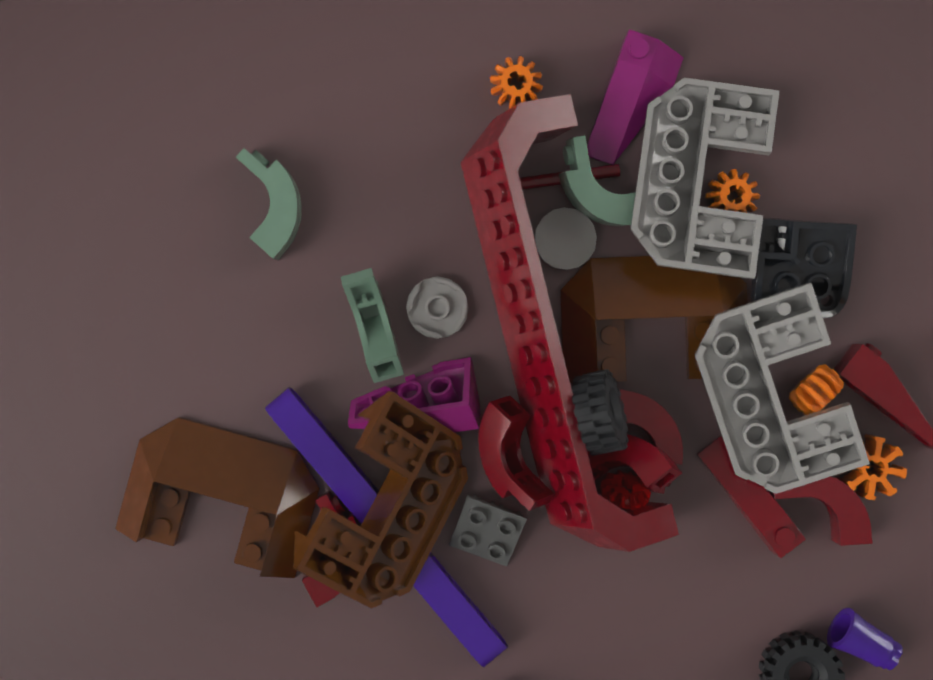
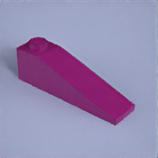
[587,29,684,165]
[348,357,480,432]

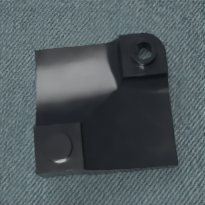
[751,218,857,318]

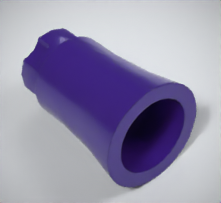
[827,608,903,670]

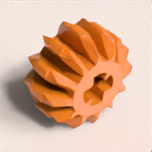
[490,56,543,109]
[705,169,761,213]
[789,364,844,415]

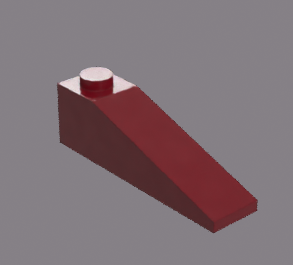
[834,343,933,449]
[697,435,806,558]

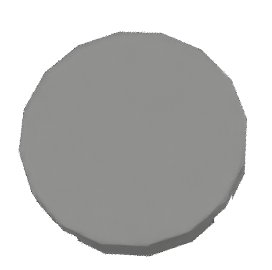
[534,207,597,270]
[406,276,469,339]

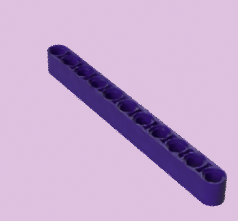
[265,387,508,667]

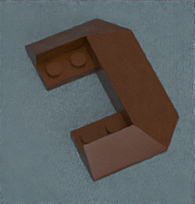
[560,256,748,383]
[294,391,468,609]
[115,417,320,578]

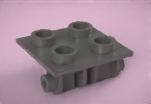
[449,494,527,567]

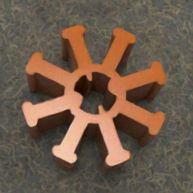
[838,434,907,500]

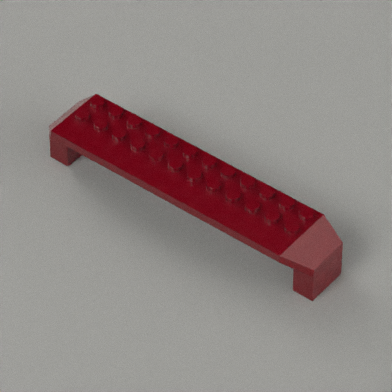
[461,94,679,552]

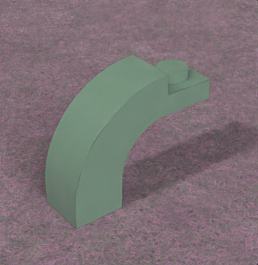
[559,135,635,226]
[236,148,302,260]
[341,268,404,383]

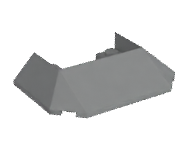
[630,77,780,279]
[695,282,870,494]

